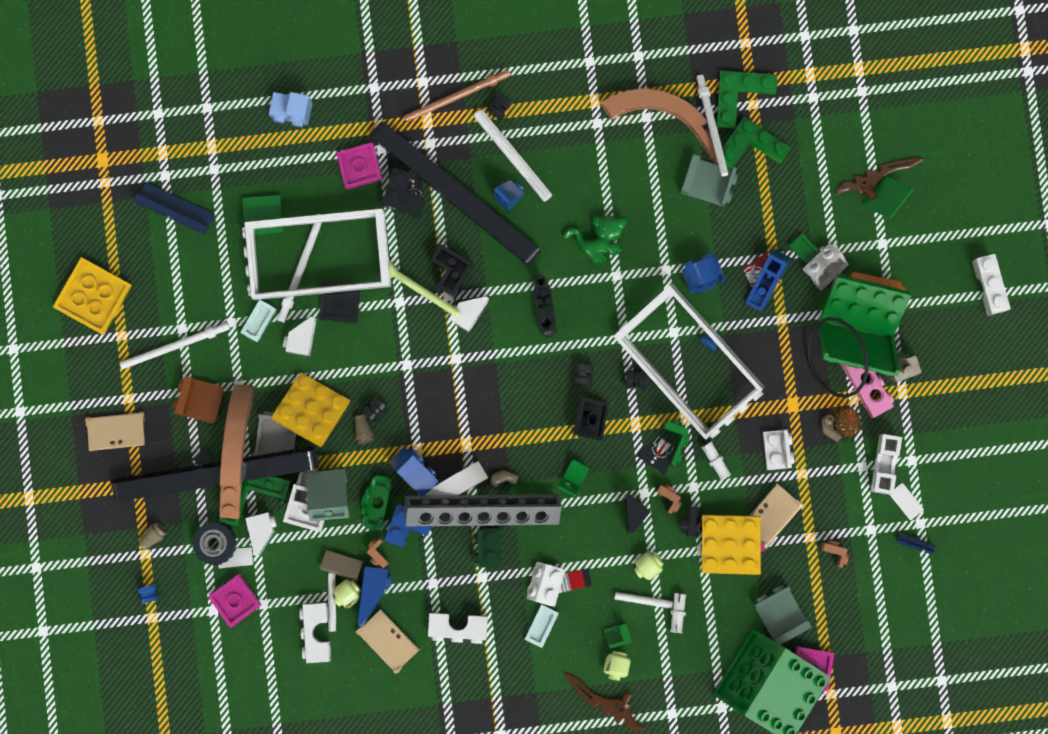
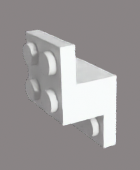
[283,470,325,532]

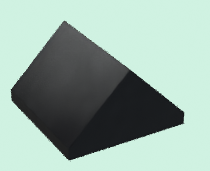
[573,397,609,441]
[624,494,651,533]

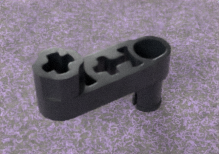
[534,275,557,338]

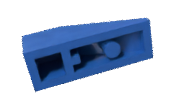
[494,180,524,212]
[745,249,792,312]
[358,567,392,627]

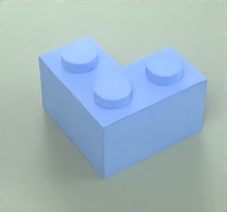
[269,92,313,127]

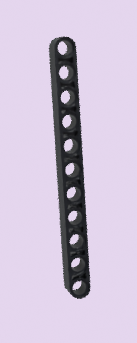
[369,121,541,266]
[111,446,319,502]

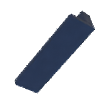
[133,183,214,235]

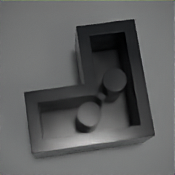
[382,168,425,218]
[431,244,474,298]

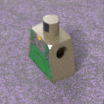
[883,347,922,382]

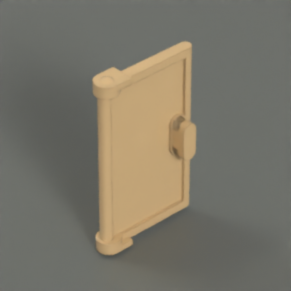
[85,411,145,451]
[749,484,804,549]
[356,609,419,674]

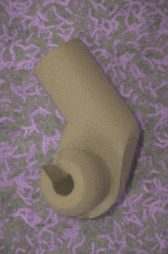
[821,414,843,442]
[490,470,519,488]

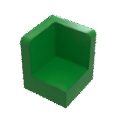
[604,623,632,649]

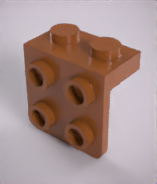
[173,376,224,423]

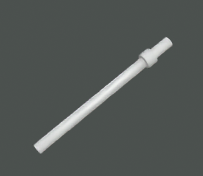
[696,75,728,176]
[277,213,322,323]
[120,322,230,369]

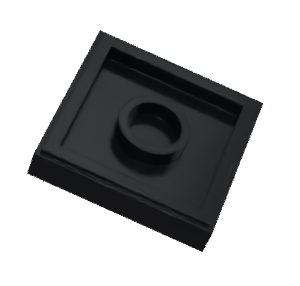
[319,281,361,323]

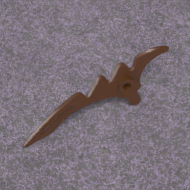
[836,158,924,200]
[564,672,645,731]

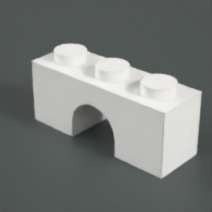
[972,254,1011,316]
[870,434,902,495]
[300,602,331,663]
[428,613,488,644]

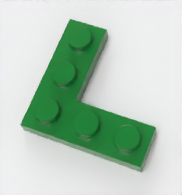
[716,71,777,130]
[715,117,791,169]
[219,476,291,527]

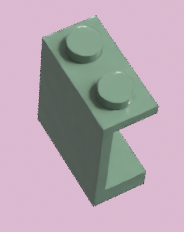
[681,154,739,207]
[306,469,349,521]
[753,584,812,645]

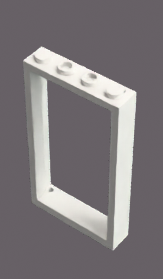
[242,209,391,300]
[614,284,765,440]

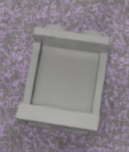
[253,411,297,456]

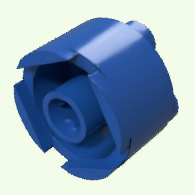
[681,253,726,294]

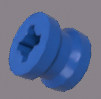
[700,332,724,352]
[137,584,159,604]

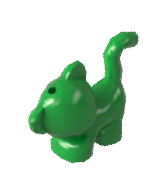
[563,215,627,265]

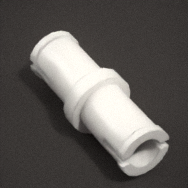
[701,441,731,481]
[670,593,686,633]

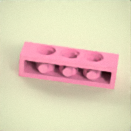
[840,363,894,419]

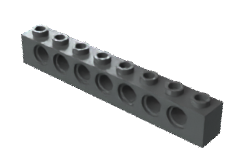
[403,494,562,527]

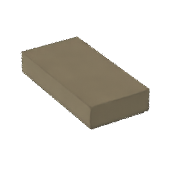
[320,550,363,581]

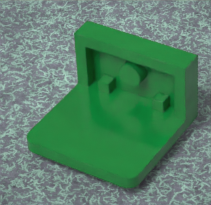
[663,419,691,466]

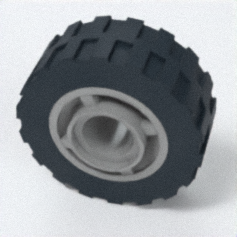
[192,522,237,565]

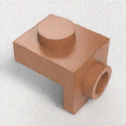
[656,484,681,514]
[367,538,389,568]
[821,540,849,568]

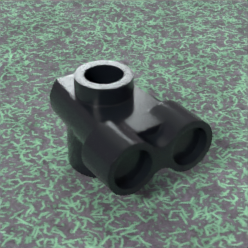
[680,506,703,537]

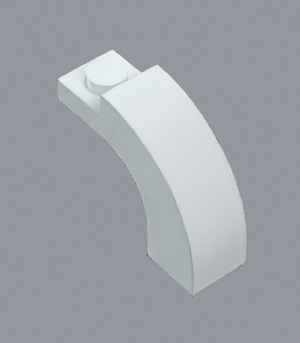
[425,461,488,496]

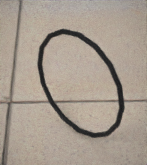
[806,317,869,398]

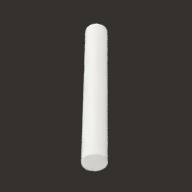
[328,573,336,632]
[615,592,673,609]

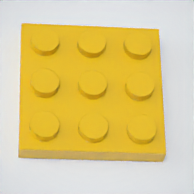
[53,257,132,335]
[271,373,351,448]
[702,515,761,575]

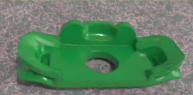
[361,475,391,531]

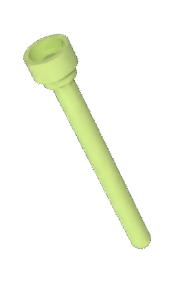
[380,261,460,317]

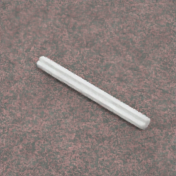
[474,110,552,202]

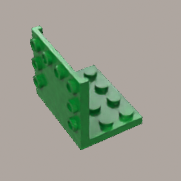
[818,274,911,377]
[713,629,831,734]

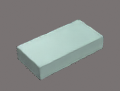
[240,300,277,343]
[525,604,559,648]

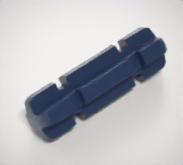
[897,534,936,554]

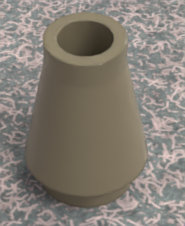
[354,415,374,444]
[138,522,167,550]

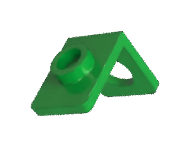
[558,459,589,497]

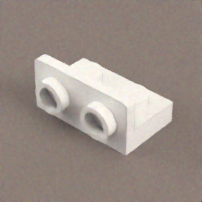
[803,244,849,291]
[763,429,794,470]

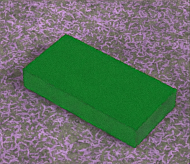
[788,233,821,265]

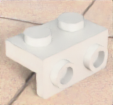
[526,562,565,607]

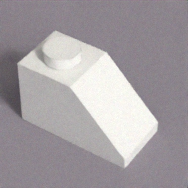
[448,296,489,332]
[283,317,317,356]
[245,513,277,556]

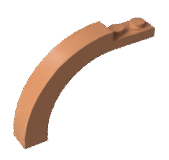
[601,89,718,164]
[220,384,254,519]

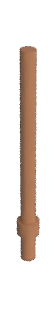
[404,69,511,122]

